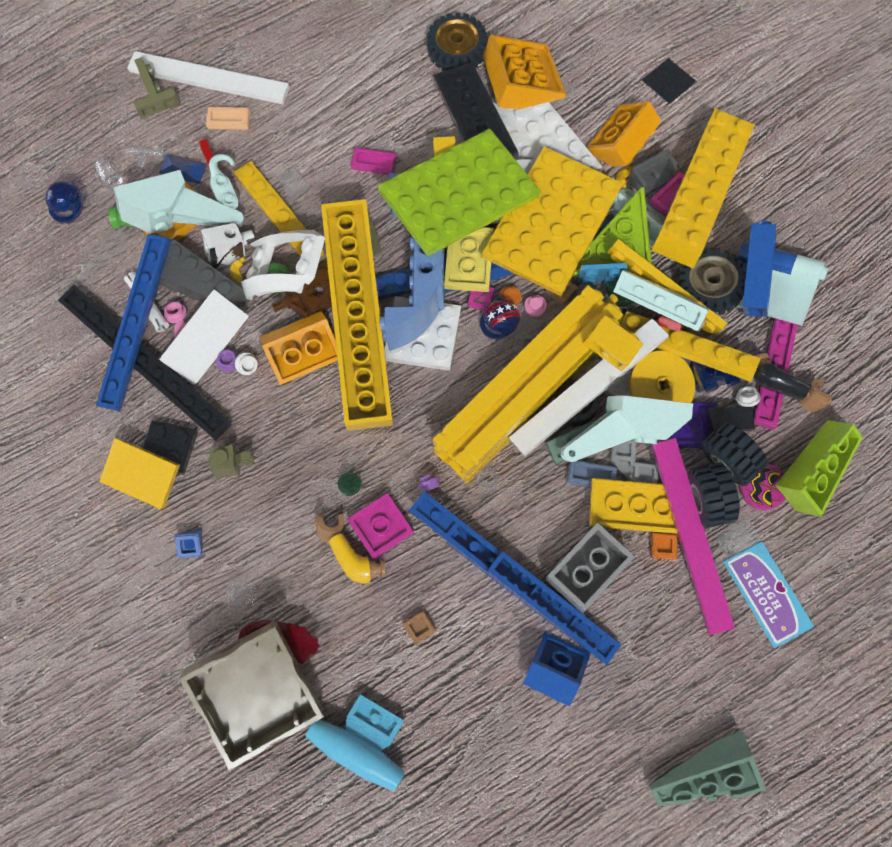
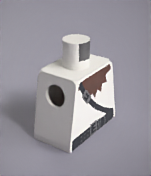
[201,223,255,269]

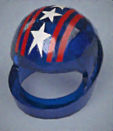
[480,298,520,340]

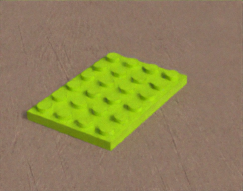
[378,129,541,257]

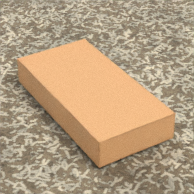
[206,107,251,130]

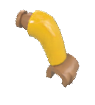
[315,514,385,584]

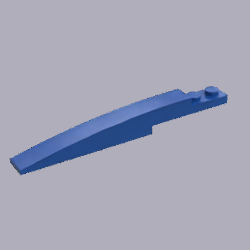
[409,491,621,665]

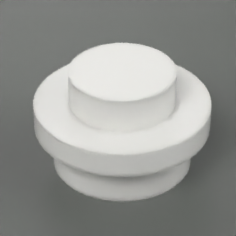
[235,352,258,375]
[736,386,760,407]

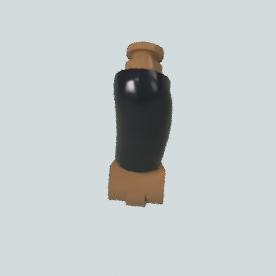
[754,353,833,412]

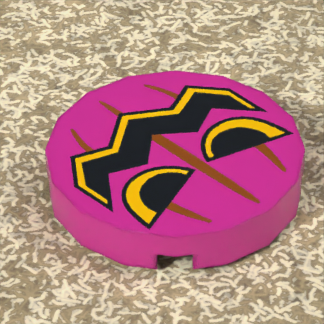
[739,464,786,511]

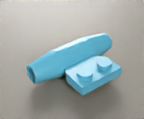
[306,694,405,791]

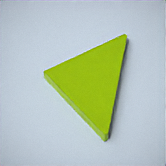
[573,187,652,277]

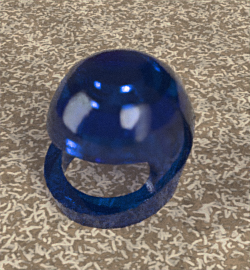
[45,181,83,224]

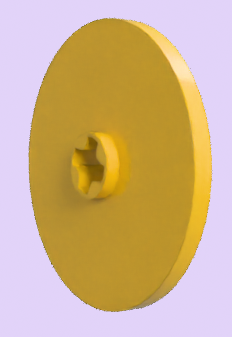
[629,351,695,403]

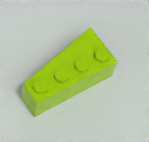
[775,420,863,517]

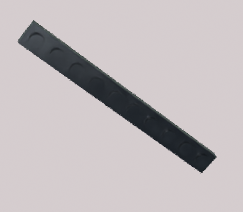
[58,285,232,441]

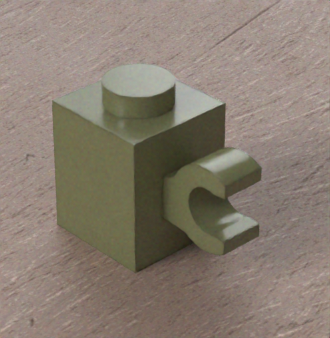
[209,445,254,478]

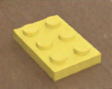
[444,227,494,292]

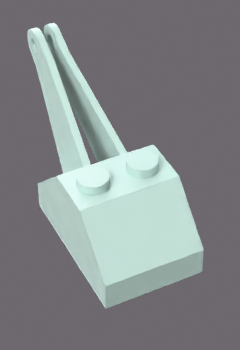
[561,396,693,462]

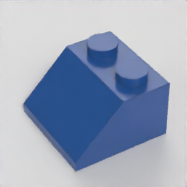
[523,633,590,707]

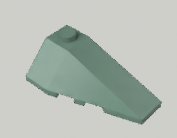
[650,731,766,806]

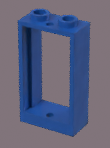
[743,221,776,317]

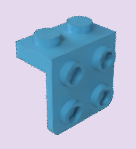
[576,263,627,285]

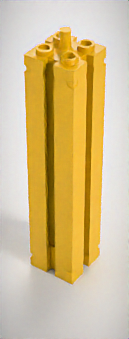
[432,285,623,484]

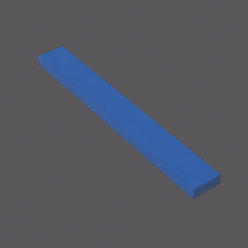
[96,234,172,412]

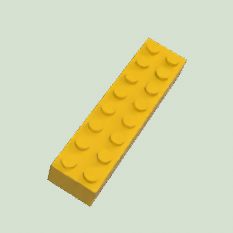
[651,108,755,268]

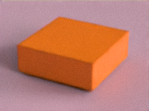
[651,533,677,560]

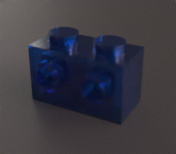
[689,347,742,393]

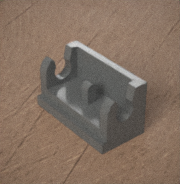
[629,149,679,195]

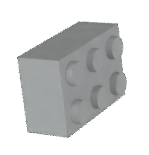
[545,523,635,614]

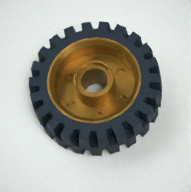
[427,12,487,71]

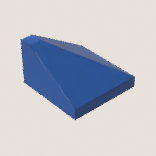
[174,528,202,558]

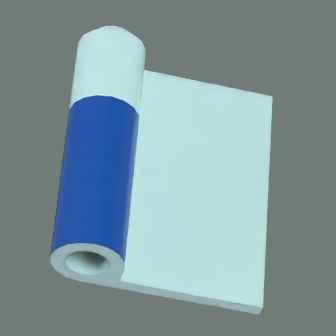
[734,241,829,326]

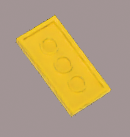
[589,478,678,534]

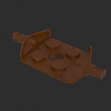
[271,263,332,318]

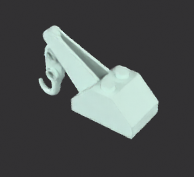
[113,154,244,233]

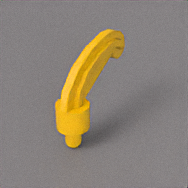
[616,165,636,189]
[230,257,245,286]

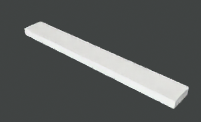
[127,51,290,105]
[509,319,668,457]

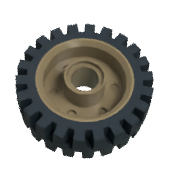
[678,248,747,315]

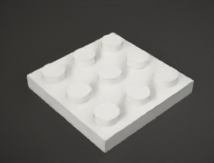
[384,296,461,371]

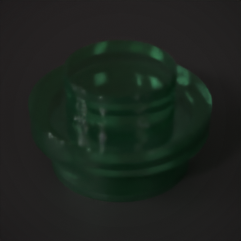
[338,472,362,496]

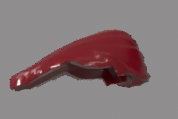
[237,620,320,664]

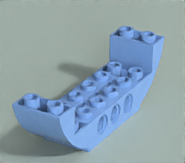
[380,173,444,351]

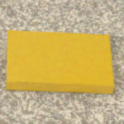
[99,438,180,509]

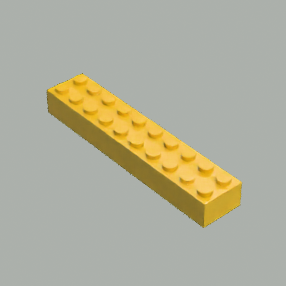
[321,199,393,431]

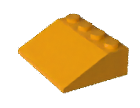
[483,34,566,110]

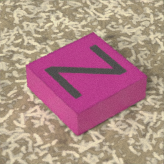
[468,287,494,311]

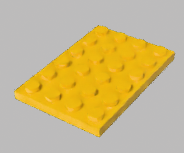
[481,146,623,296]

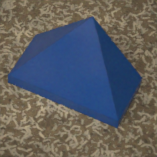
[159,154,207,184]

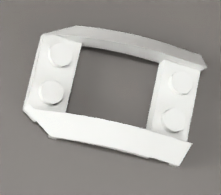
[238,230,325,300]

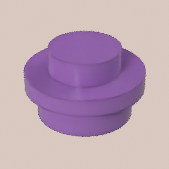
[216,350,238,372]
[418,473,441,492]

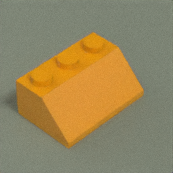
[586,101,661,167]
[259,311,338,385]

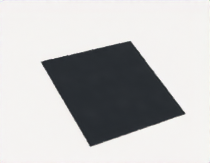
[642,58,697,104]

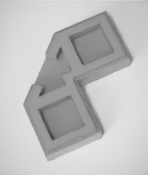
[610,439,659,484]

